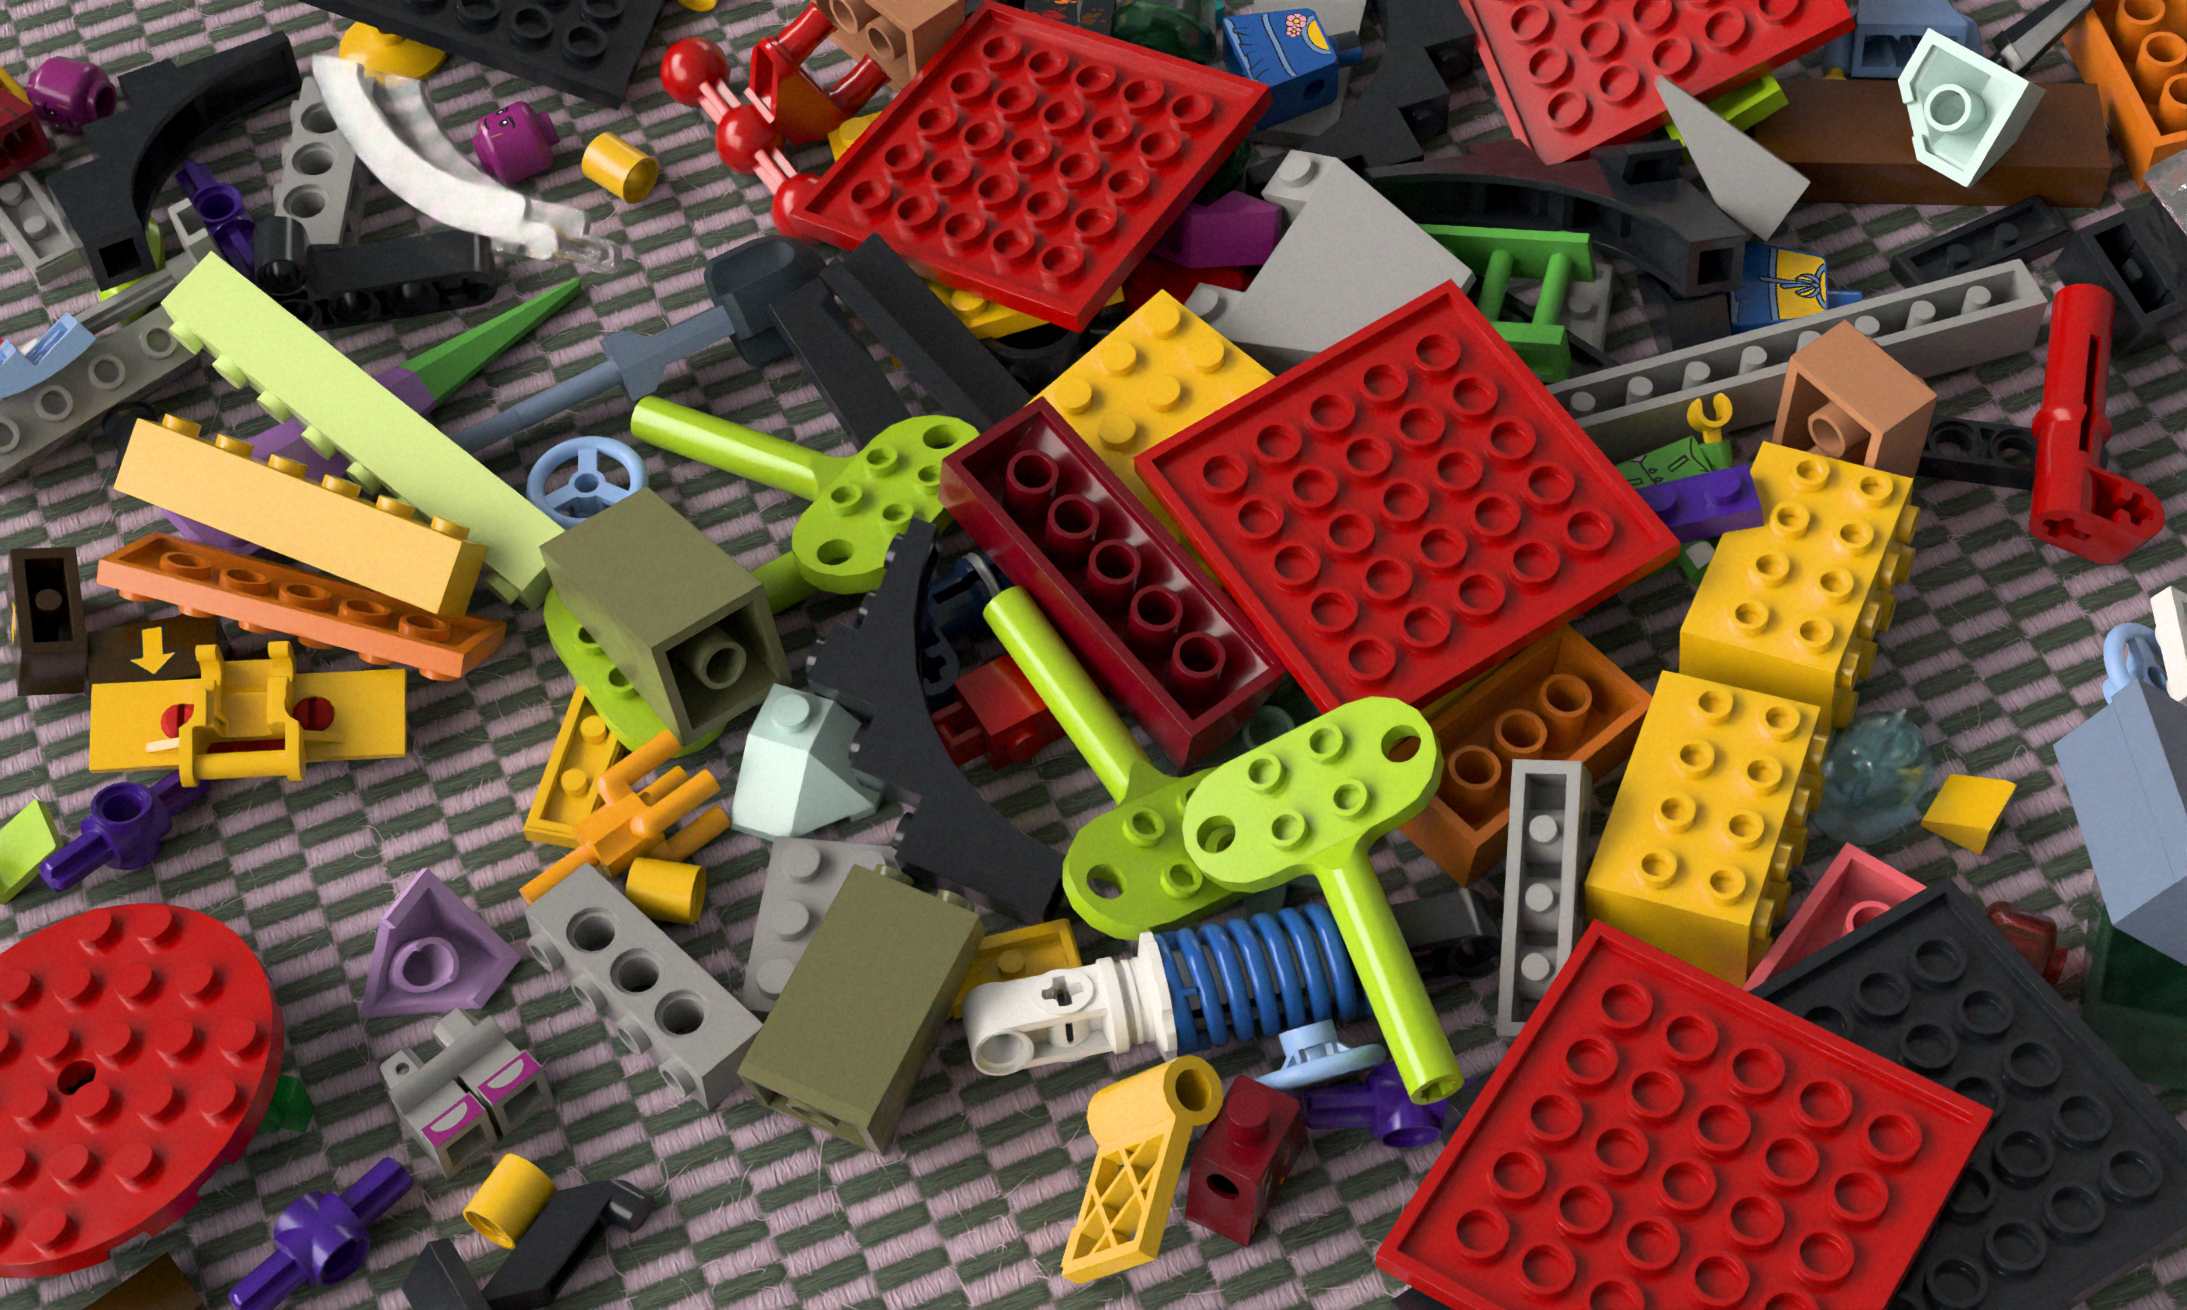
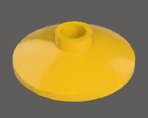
[339,22,448,90]

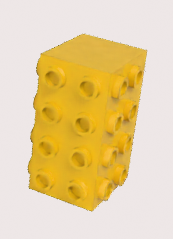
[1679,441,1920,751]
[1585,670,1830,989]

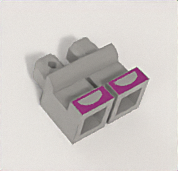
[380,1007,553,1180]

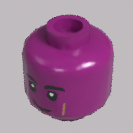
[27,56,117,135]
[471,101,561,185]

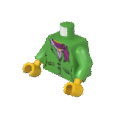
[1615,393,1735,586]

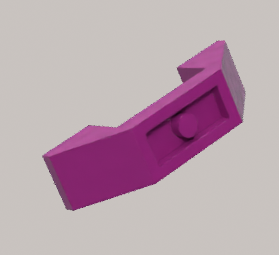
[1148,190,1282,268]

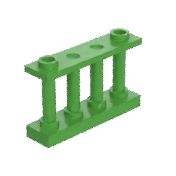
[1417,224,1597,383]

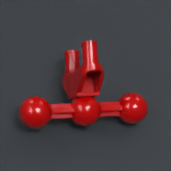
[660,2,892,246]

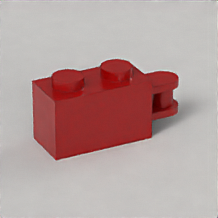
[931,640,1104,771]

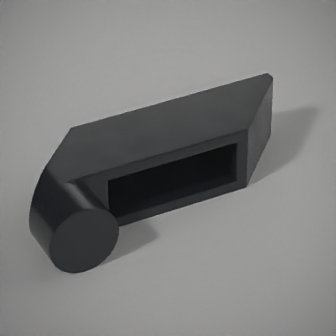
[481,1180,654,1310]

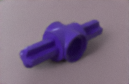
[175,160,256,285]
[39,769,211,893]
[1302,1061,1478,1148]
[228,1157,414,1310]

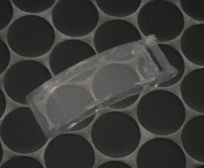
[311,53,623,275]

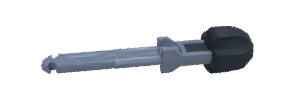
[375,234,835,495]

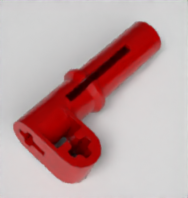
[2029,284,2165,566]

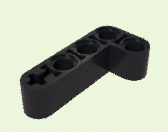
[253,216,497,332]

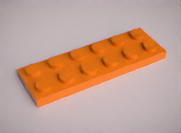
[96,531,507,681]

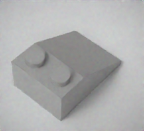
[1654,73,1811,242]

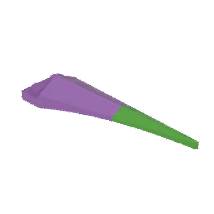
[161,277,582,561]

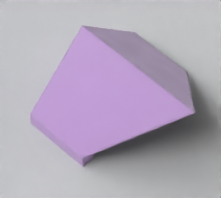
[359,868,521,1019]

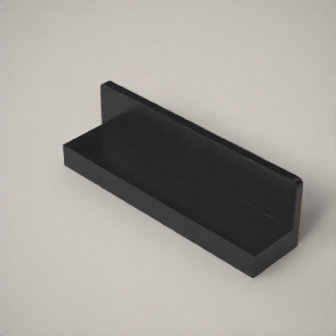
[818,233,1033,435]

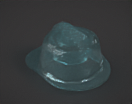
[1808,706,1935,847]

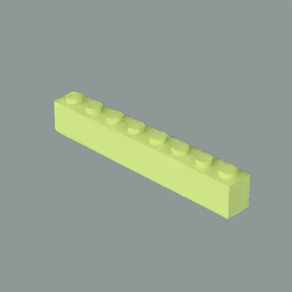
[161,251,566,612]

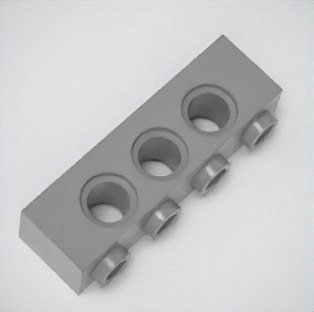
[273,76,382,252]
[0,305,201,487]
[1496,759,1592,1044]
[524,862,763,1111]

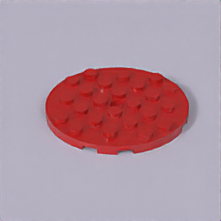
[0,903,285,1279]

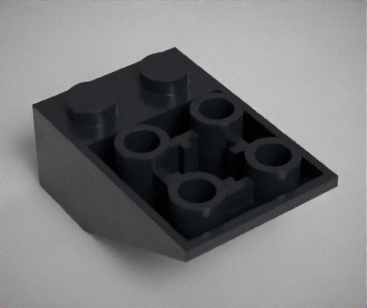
[2051,201,2187,362]

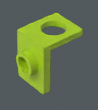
[0,799,65,905]

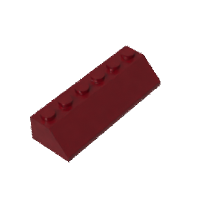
[938,395,1290,773]

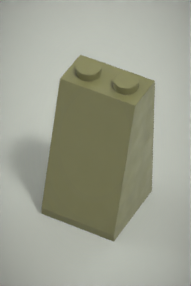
[539,486,794,747]
[737,863,985,1157]

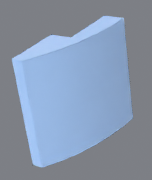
[0,311,98,399]

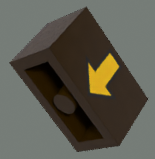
[6,547,88,696]
[87,613,231,696]

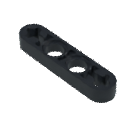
[1916,415,2109,491]

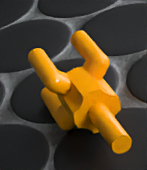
[519,729,731,906]

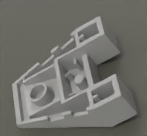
[1184,149,1476,374]

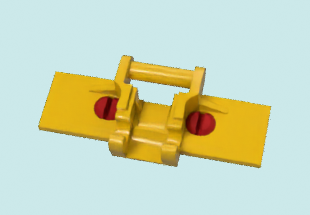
[89,641,407,788]

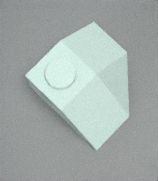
[1898,28,2046,189]
[730,683,884,842]

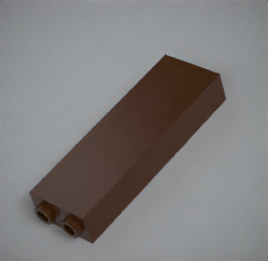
[1743,78,2112,208]

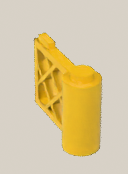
[1060,1055,1223,1285]

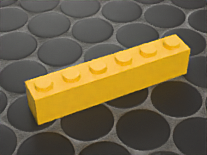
[113,413,489,618]

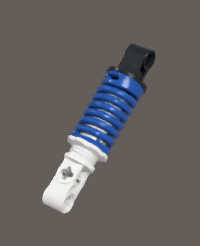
[961,888,1502,1076]

